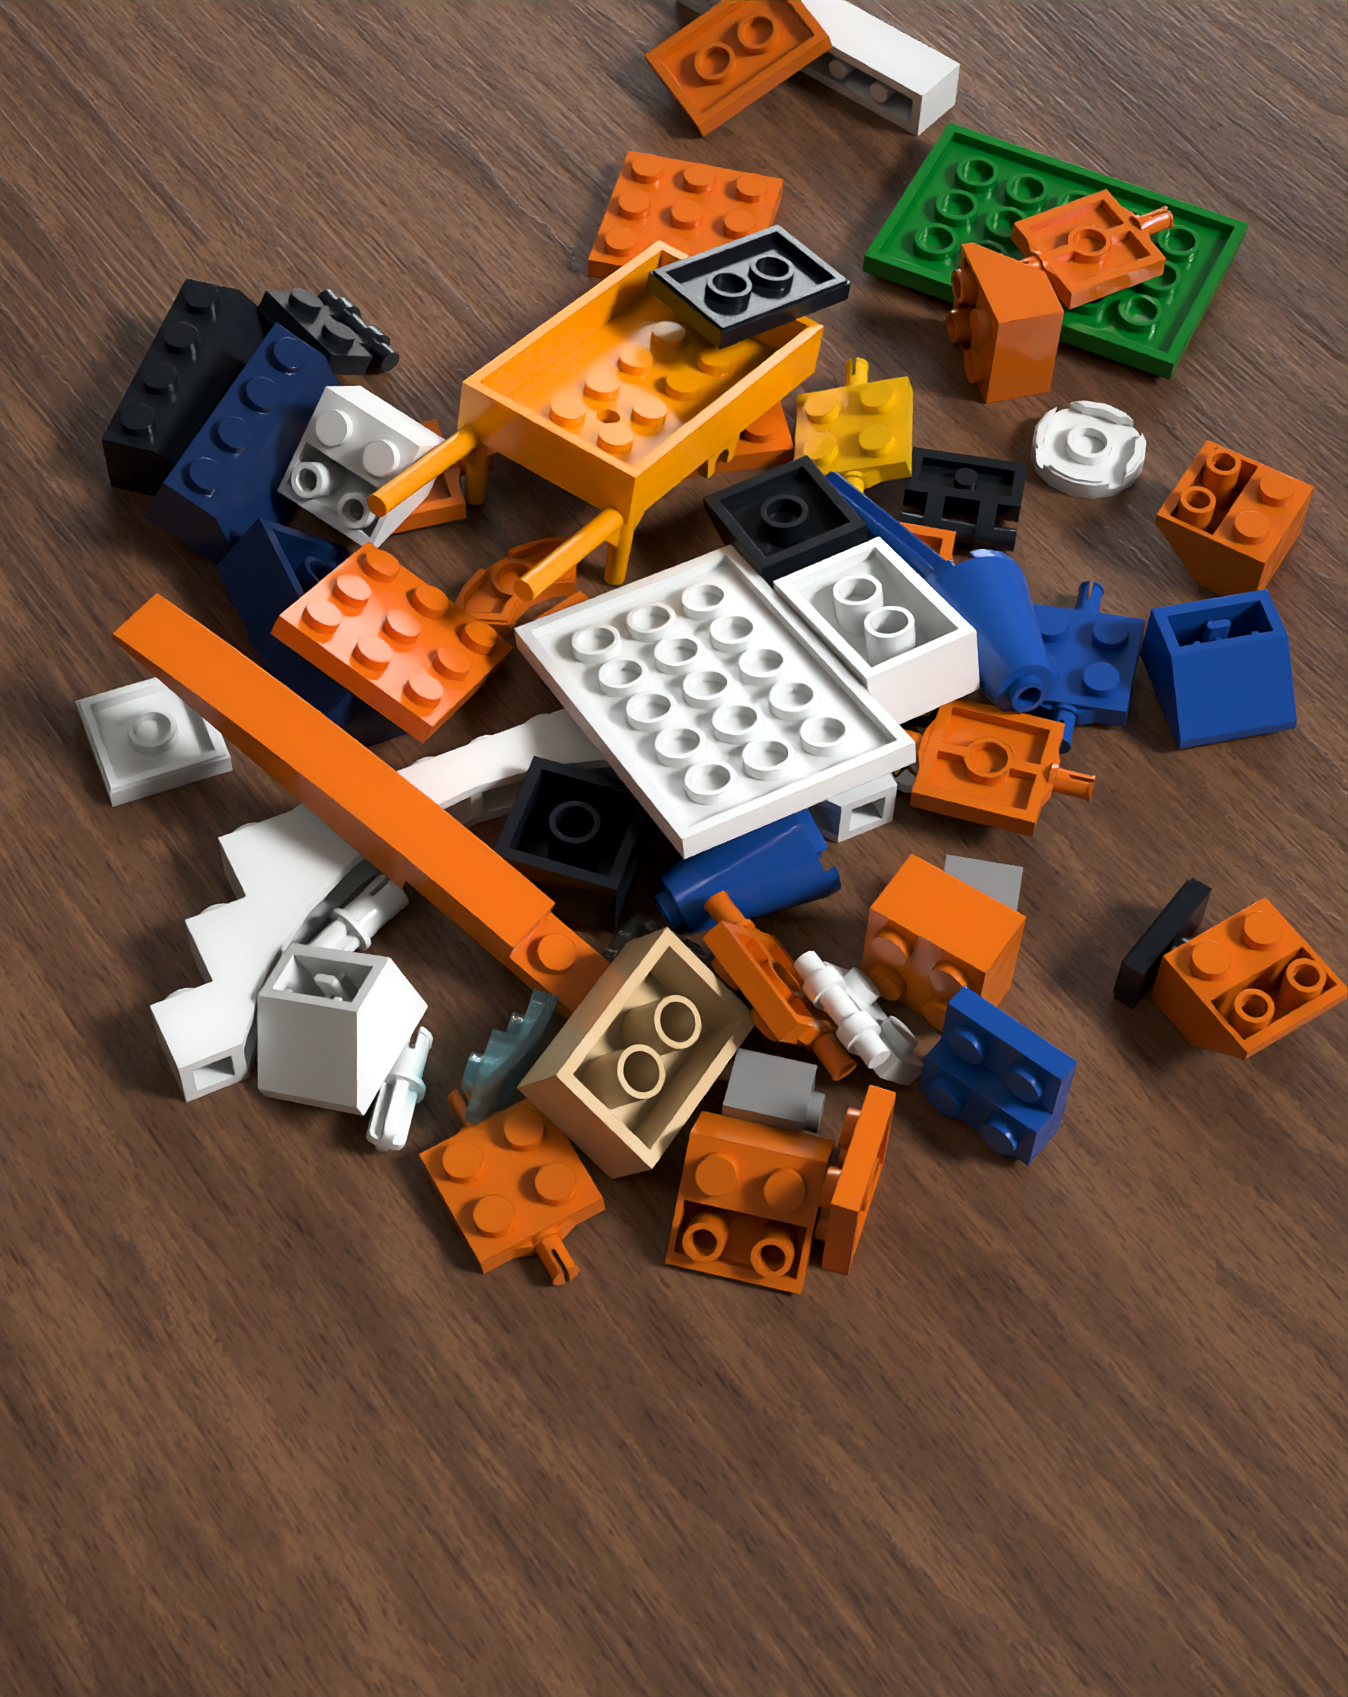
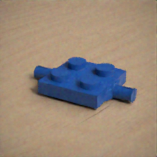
[1025,581,1145,754]

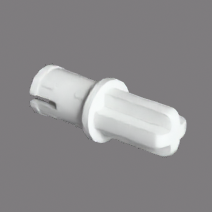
[306,874,409,952]
[366,1026,433,1153]

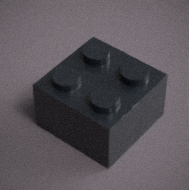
[494,756,654,934]

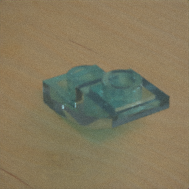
[459,989,559,1125]

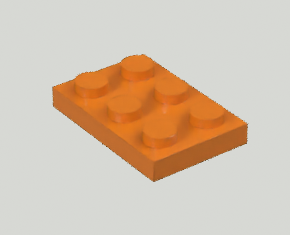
[645,0,833,137]

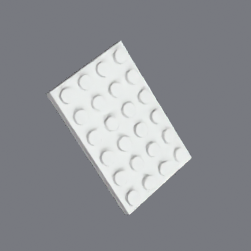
[514,544,916,859]

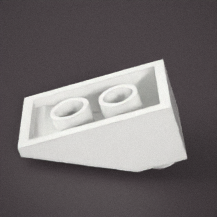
[773,537,980,725]

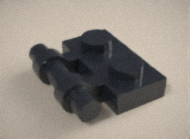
[257,288,399,375]
[899,447,1028,552]

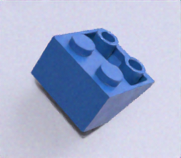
[1140,589,1297,749]

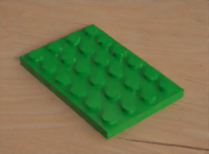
[863,122,1248,380]

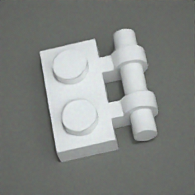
[793,951,924,1086]

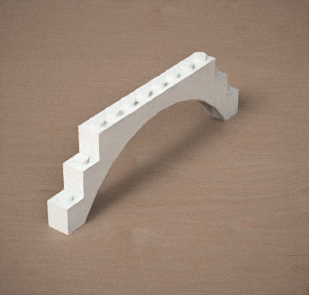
[150,708,898,1103]

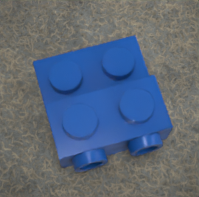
[919,986,1077,1166]

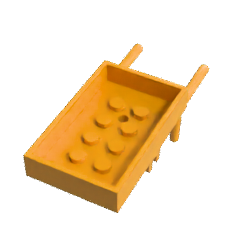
[367,240,824,602]

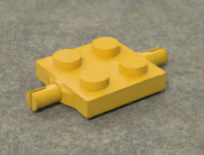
[794,358,913,494]

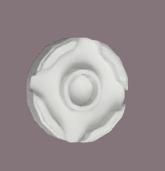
[1030,401,1146,499]

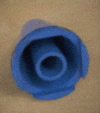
[924,549,1053,713]
[653,808,841,935]

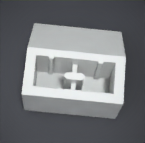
[277,386,445,548]
[257,942,428,1116]

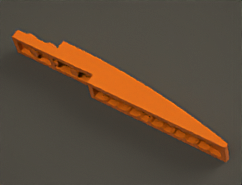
[112,593,611,1020]

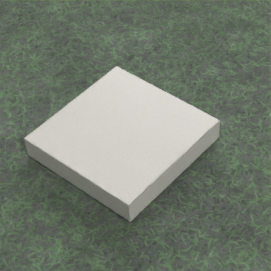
[75,677,233,807]

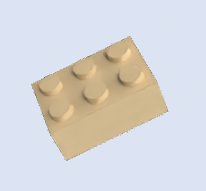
[517,927,755,1179]

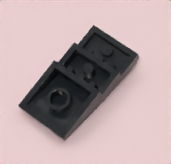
[703,455,867,590]

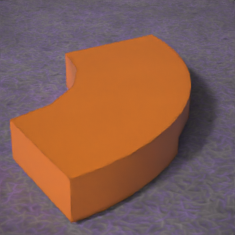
[455,537,578,638]

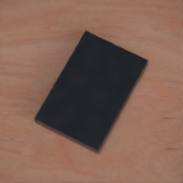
[646,224,851,350]

